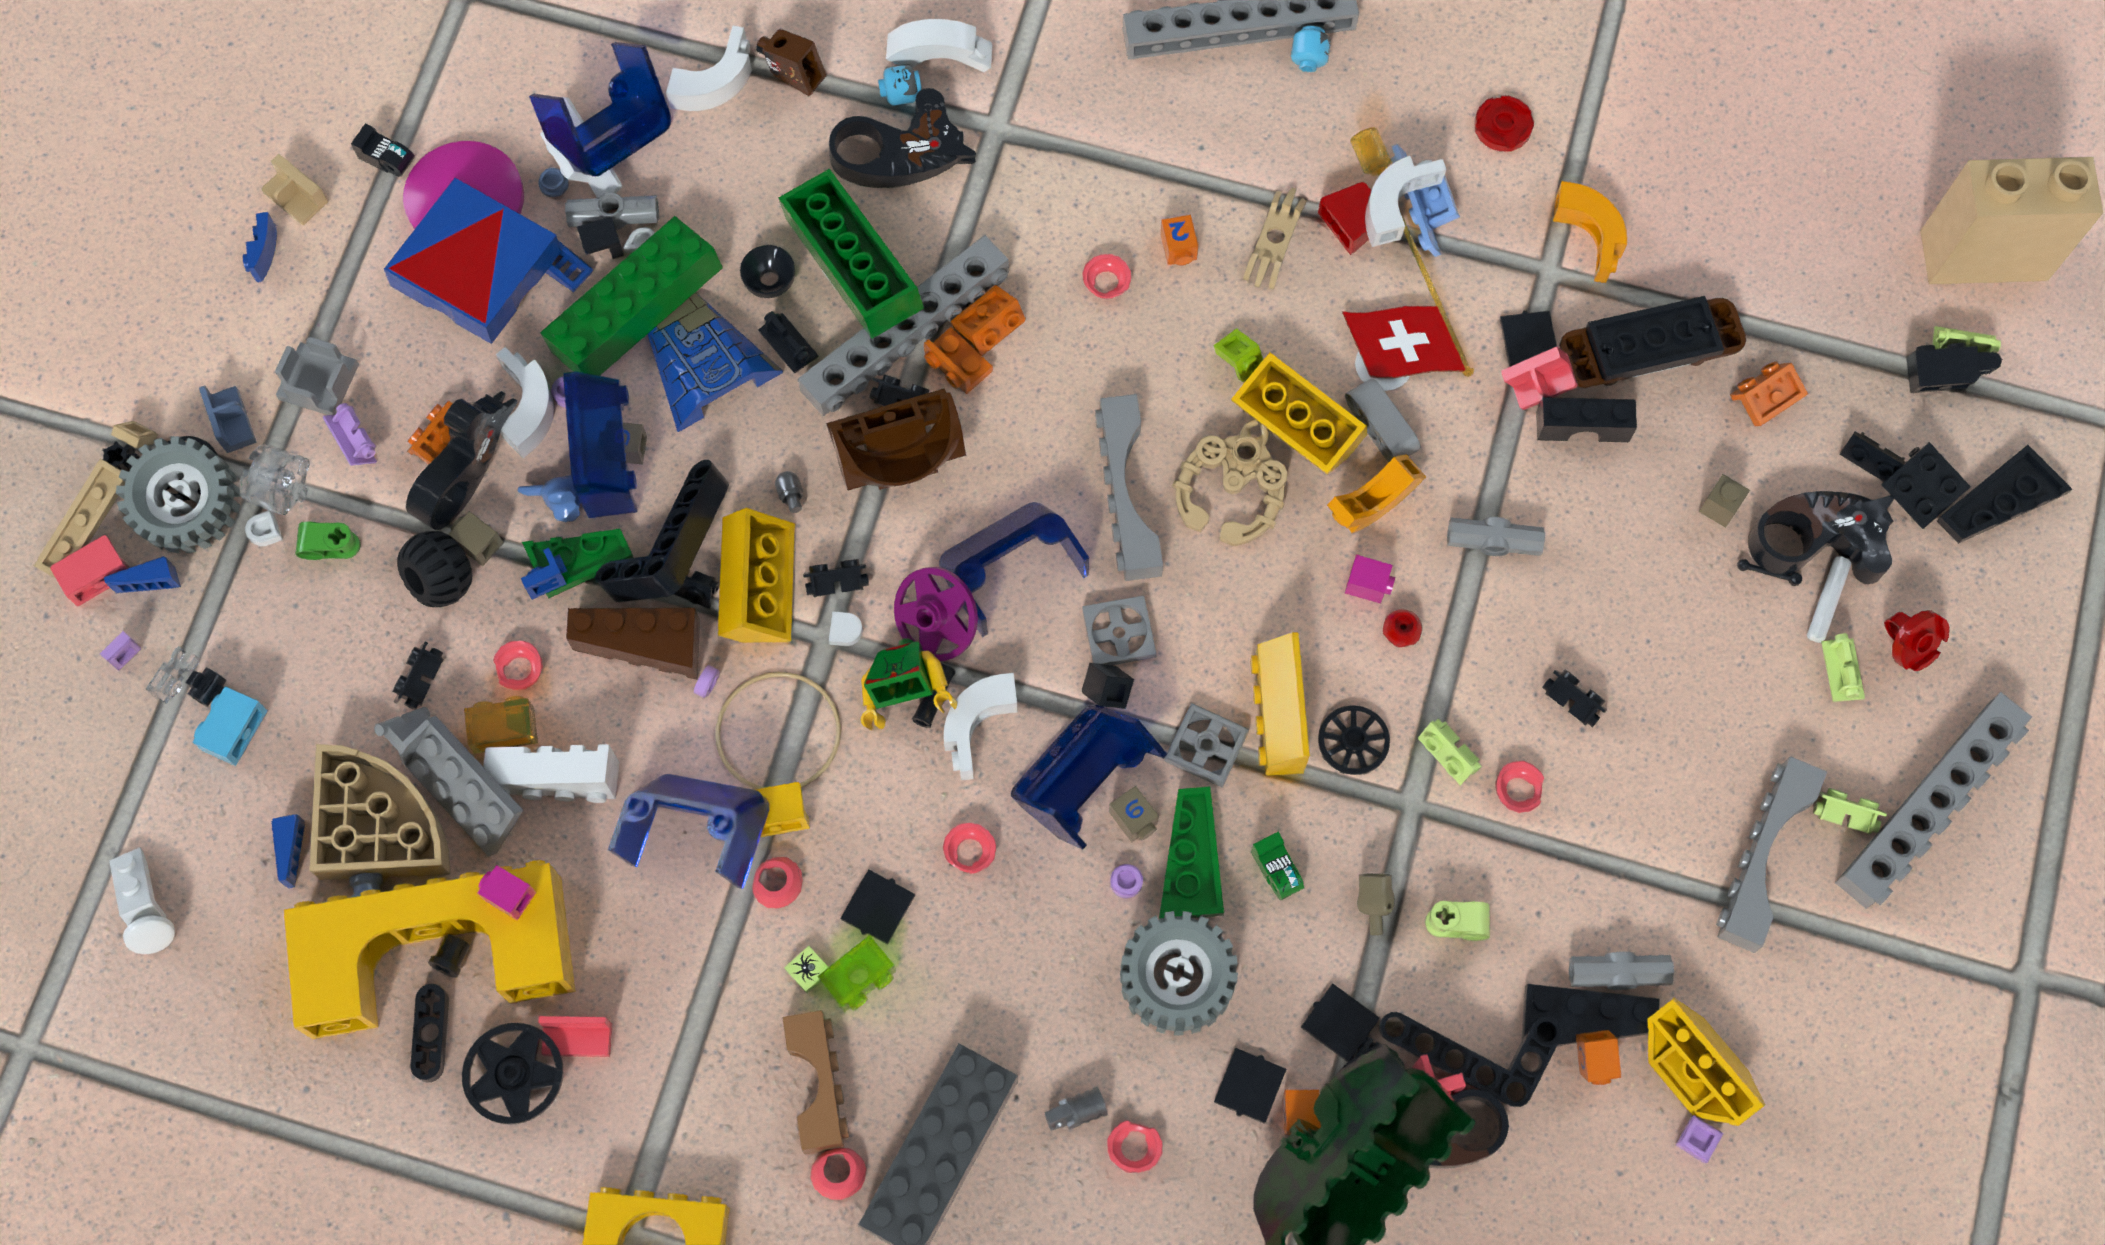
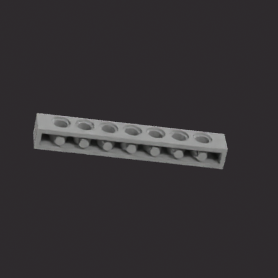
[1122,0,1359,60]
[798,235,1009,417]
[1835,692,2032,909]

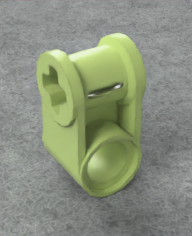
[1425,901,1490,941]

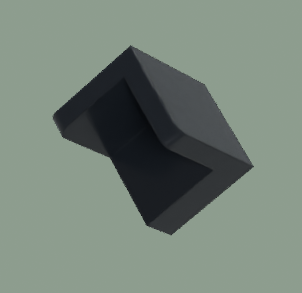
[577,217,624,259]
[1082,663,1134,709]

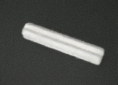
[1807,556,1851,643]

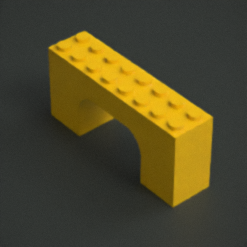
[284,860,576,1039]

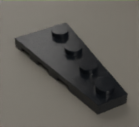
[1937,445,2072,544]
[1522,984,1660,1047]

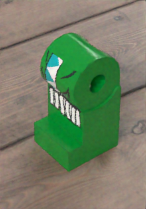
[1251,831,1304,900]

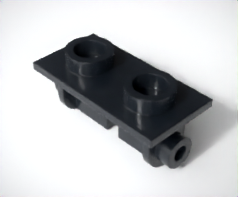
[758,311,819,374]
[869,374,930,406]
[1839,431,1906,482]
[803,559,869,598]
[674,570,720,609]
[392,641,443,710]
[1542,669,1607,727]

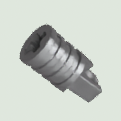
[1045,1086,1108,1131]

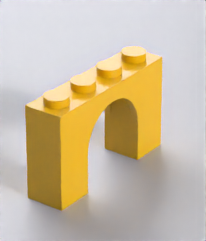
[582,1187,730,1245]

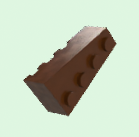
[566,608,700,680]

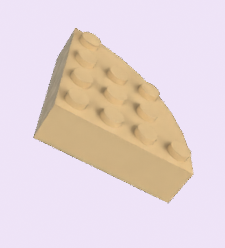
[310,744,450,880]

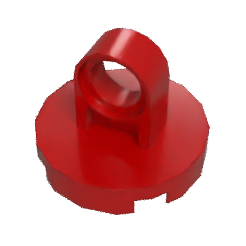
[1884,610,1950,671]

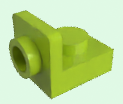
[1213,328,1263,382]

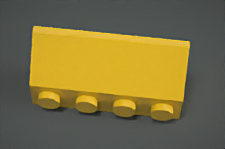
[1231,352,1367,475]
[718,508,795,643]
[1250,632,1310,776]

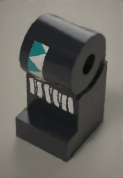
[351,123,415,177]

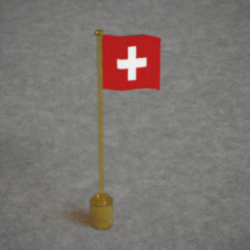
[1342,127,1474,378]

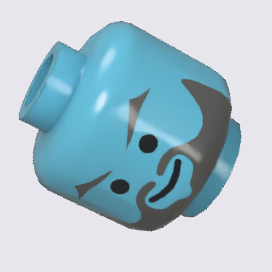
[1291,26,1331,72]
[878,65,921,106]

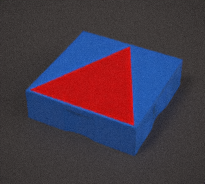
[384,178,561,344]

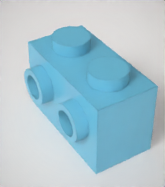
[192,686,268,766]

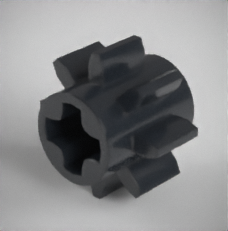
[102,441,140,472]
[185,667,227,707]

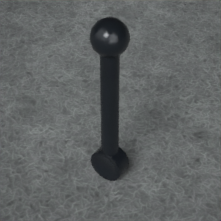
[1737,559,1802,586]

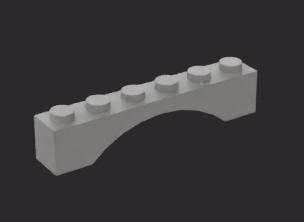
[1095,394,1163,581]
[1716,756,1827,953]

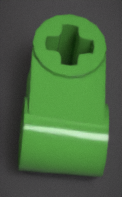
[295,521,361,560]

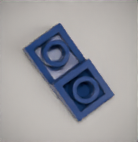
[243,212,277,282]

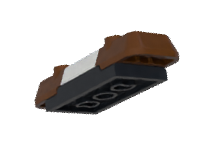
[1559,296,1746,388]

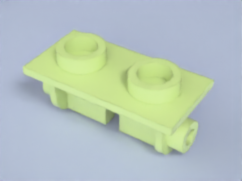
[1932,326,2001,353]
[1821,633,1865,702]
[1418,719,1482,786]
[1813,788,1887,834]

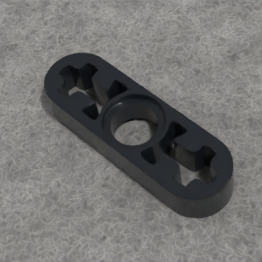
[410,984,449,1082]

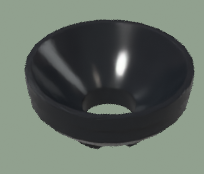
[740,245,795,298]

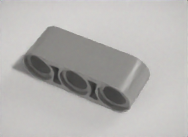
[1345,378,1420,462]

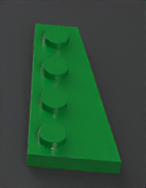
[1159,786,1224,919]

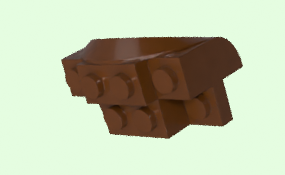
[826,388,966,491]

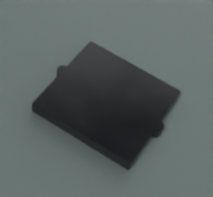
[1500,311,1557,367]
[840,869,916,945]
[1301,983,1380,1062]
[1214,1048,1286,1124]

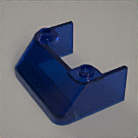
[529,42,671,177]
[563,371,638,518]
[939,502,1089,638]
[1011,704,1167,850]
[608,774,769,889]

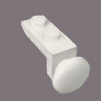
[109,847,175,954]

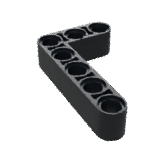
[595,460,729,602]
[1379,1012,1562,1107]

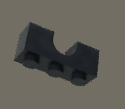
[1536,397,1637,443]

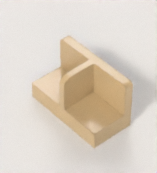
[261,154,328,225]

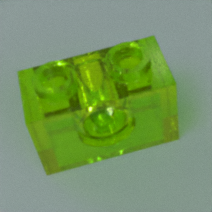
[817,935,896,1013]

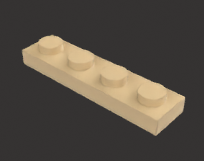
[34,459,125,579]

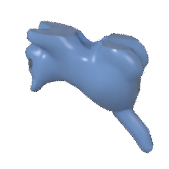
[517,460,611,522]

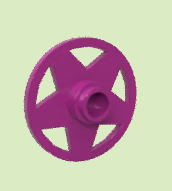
[894,567,978,661]

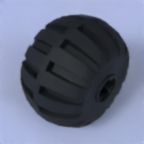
[397,531,473,607]

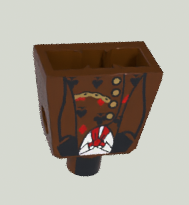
[756,29,827,97]

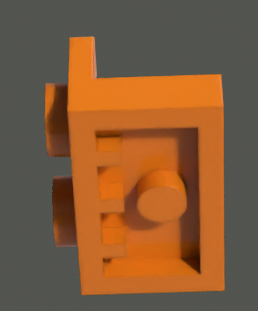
[951,285,1026,356]
[924,327,993,394]
[1730,361,1808,426]
[407,400,453,465]

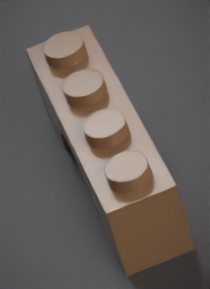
[782,1010,849,1155]

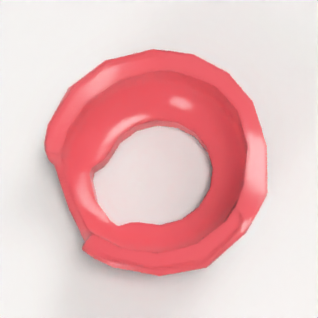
[1082,254,1131,299]
[493,640,542,690]
[1495,761,1544,813]
[943,823,996,874]
[752,857,803,908]
[1107,1120,1163,1173]
[810,1148,867,1200]

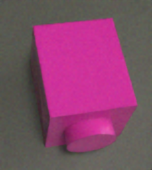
[1345,554,1396,604]
[477,865,536,920]

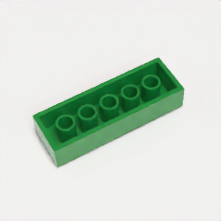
[778,168,924,339]
[540,216,723,385]

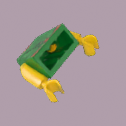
[860,638,957,731]

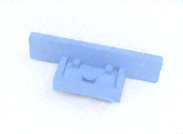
[1391,144,1460,257]

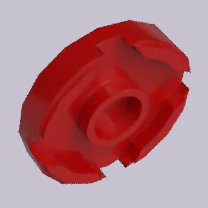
[1474,95,1534,152]

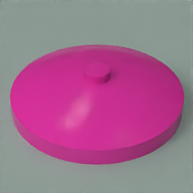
[403,141,524,229]

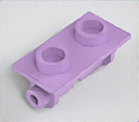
[323,403,377,466]

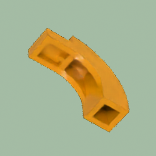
[1553,181,1627,283]
[1327,454,1426,533]

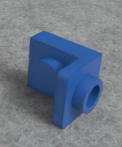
[521,547,567,600]

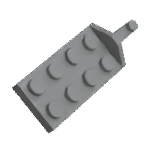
[374,707,523,857]

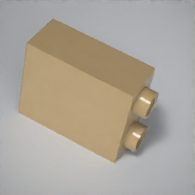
[1920,157,2104,284]

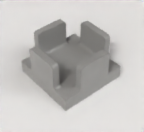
[275,337,359,415]

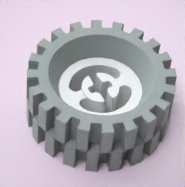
[116,436,241,553]
[1120,911,1238,1035]

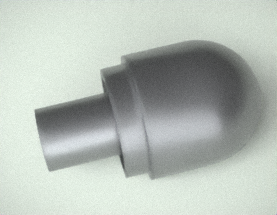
[775,471,803,513]

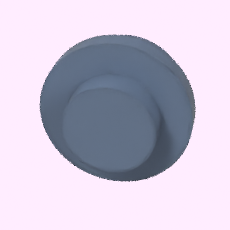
[538,168,569,197]

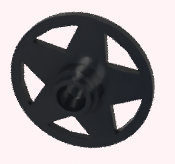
[462,1023,564,1125]

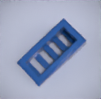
[546,240,594,292]
[104,556,181,593]
[271,814,305,889]

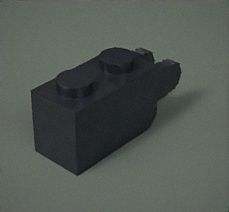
[1906,342,2003,393]

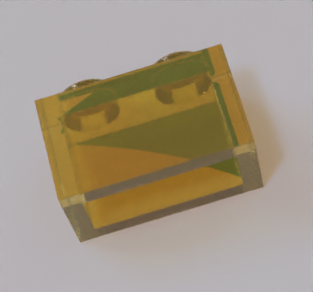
[464,696,538,754]

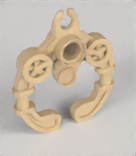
[1172,419,1287,546]

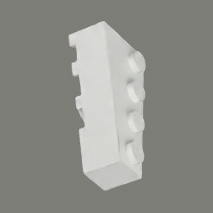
[483,744,620,803]

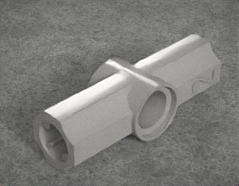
[565,192,659,230]
[1447,517,1545,556]
[1569,952,1674,990]

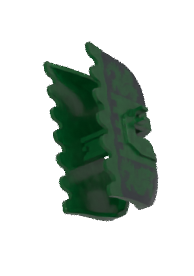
[1253,1044,1476,1245]

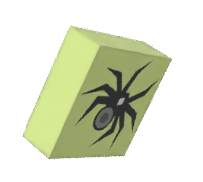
[784,946,831,993]

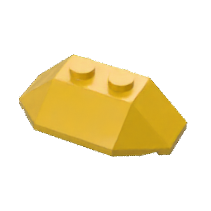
[1648,998,1765,1126]

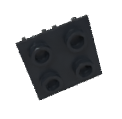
[1881,442,1971,529]

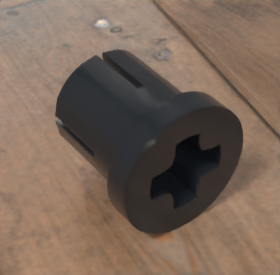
[428,934,470,978]

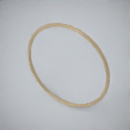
[715,672,841,789]

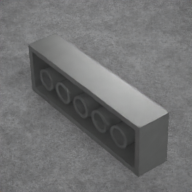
[858,1044,1018,1245]

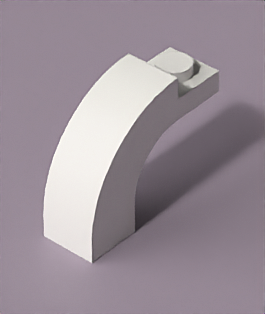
[886,19,992,72]
[666,26,752,111]
[1365,156,1447,247]
[496,347,554,458]
[943,673,1018,780]

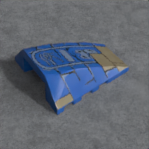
[648,293,783,432]

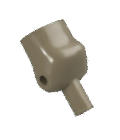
[1357,873,1395,936]

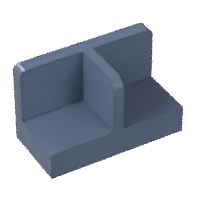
[199,385,257,453]

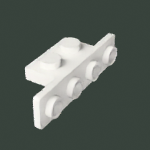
[540,97,622,198]

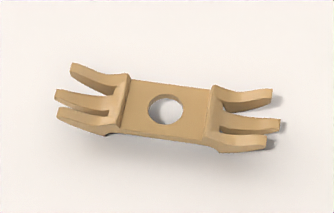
[1243,187,1307,290]

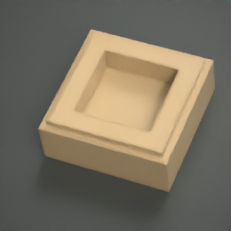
[111,421,158,448]

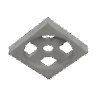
[1082,596,1156,665]
[1164,703,1249,788]

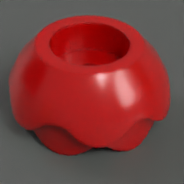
[1383,609,1423,647]

